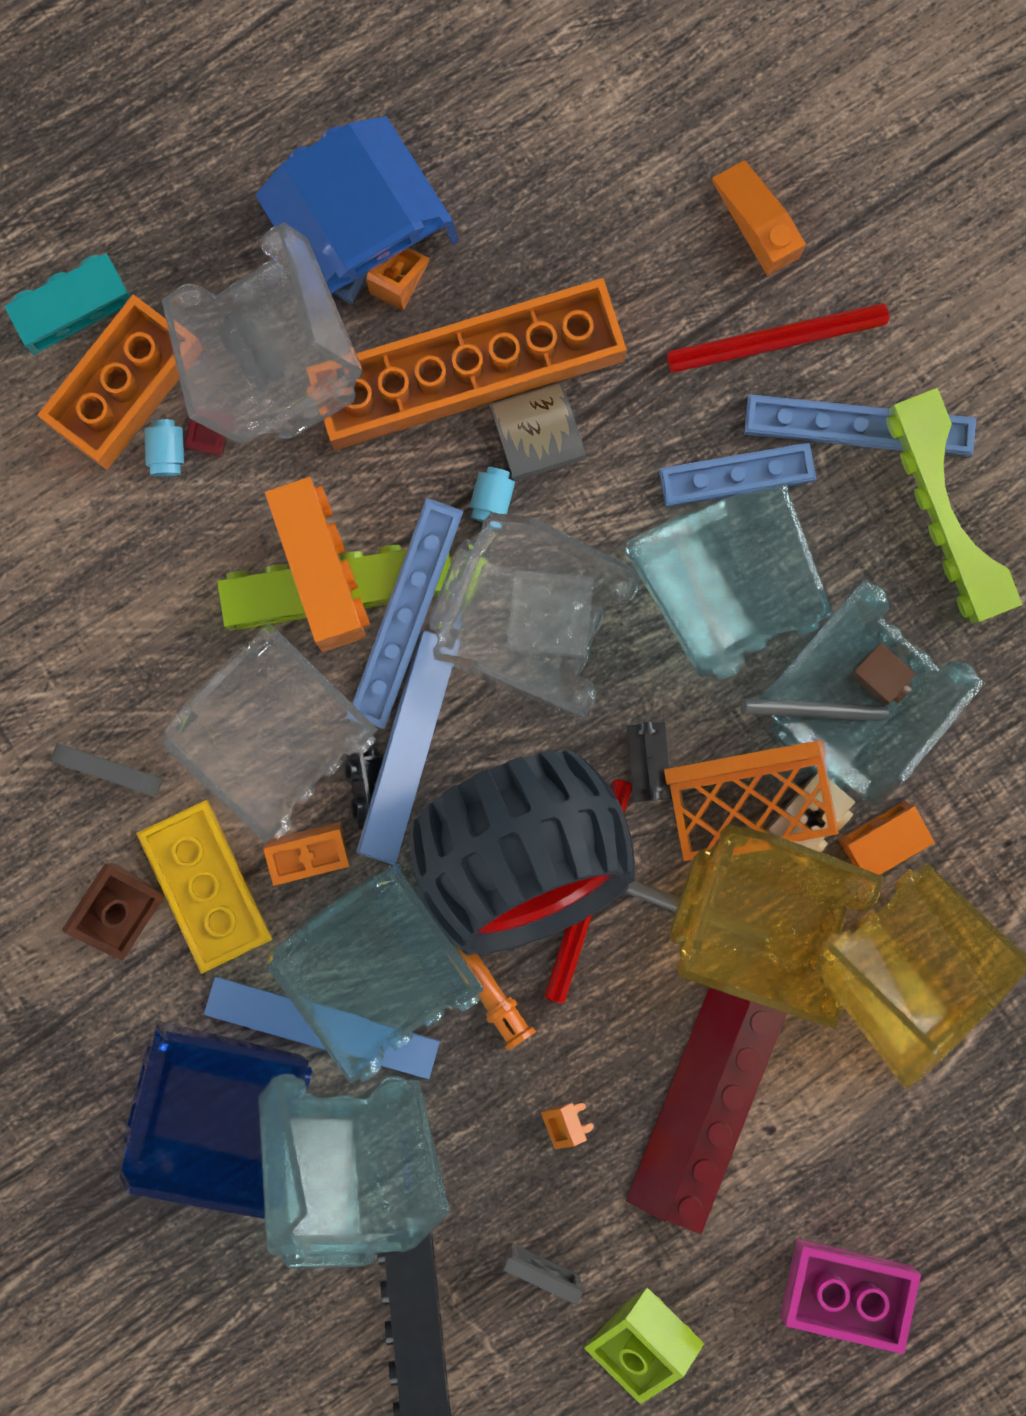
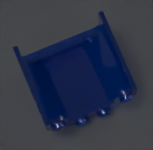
[119,1021,312,1220]

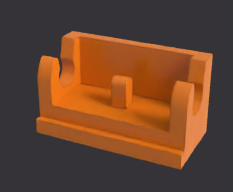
[838,801,935,882]
[263,822,350,886]

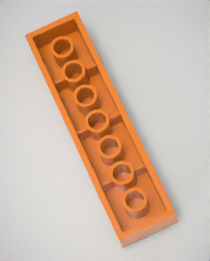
[308,278,627,451]

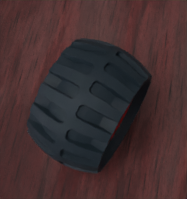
[411,750,635,956]

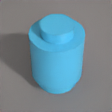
[144,419,184,476]
[469,467,515,526]

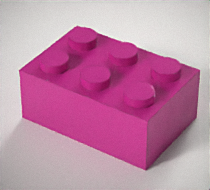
[780,1238,921,1354]

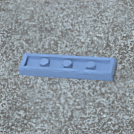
[659,443,817,508]

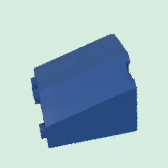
[256,116,459,319]

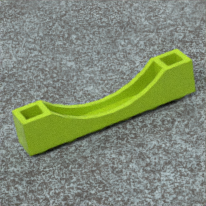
[886,387,1023,623]

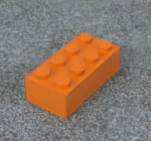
[37,294,201,471]
[265,477,370,653]

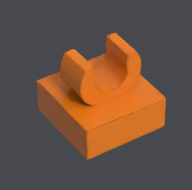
[541,1103,594,1149]

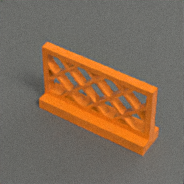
[664,740,839,861]

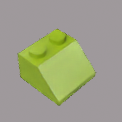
[584,1288,704,1404]

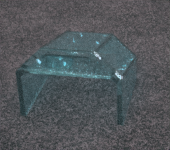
[625,483,832,680]
[758,579,985,804]
[266,862,484,1084]
[259,1074,450,1269]

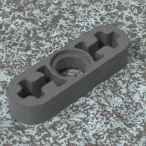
[50,743,163,797]

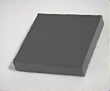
[503,1243,583,1305]

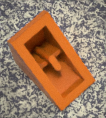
[366,248,430,311]

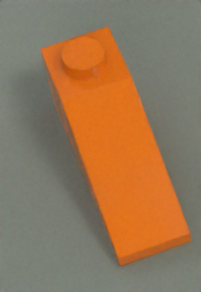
[711,160,806,276]

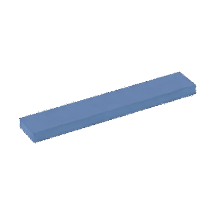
[744,394,976,458]
[348,497,463,729]
[356,630,459,864]
[204,976,440,1079]

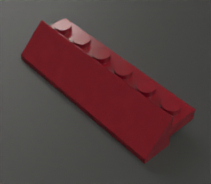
[626,981,787,1235]

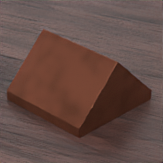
[62,863,165,961]

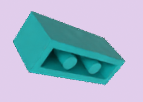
[4,253,131,355]

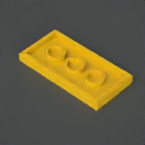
[136,800,273,974]

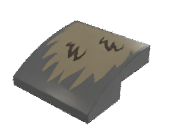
[489,382,586,481]

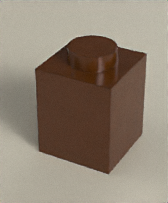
[849,643,916,706]

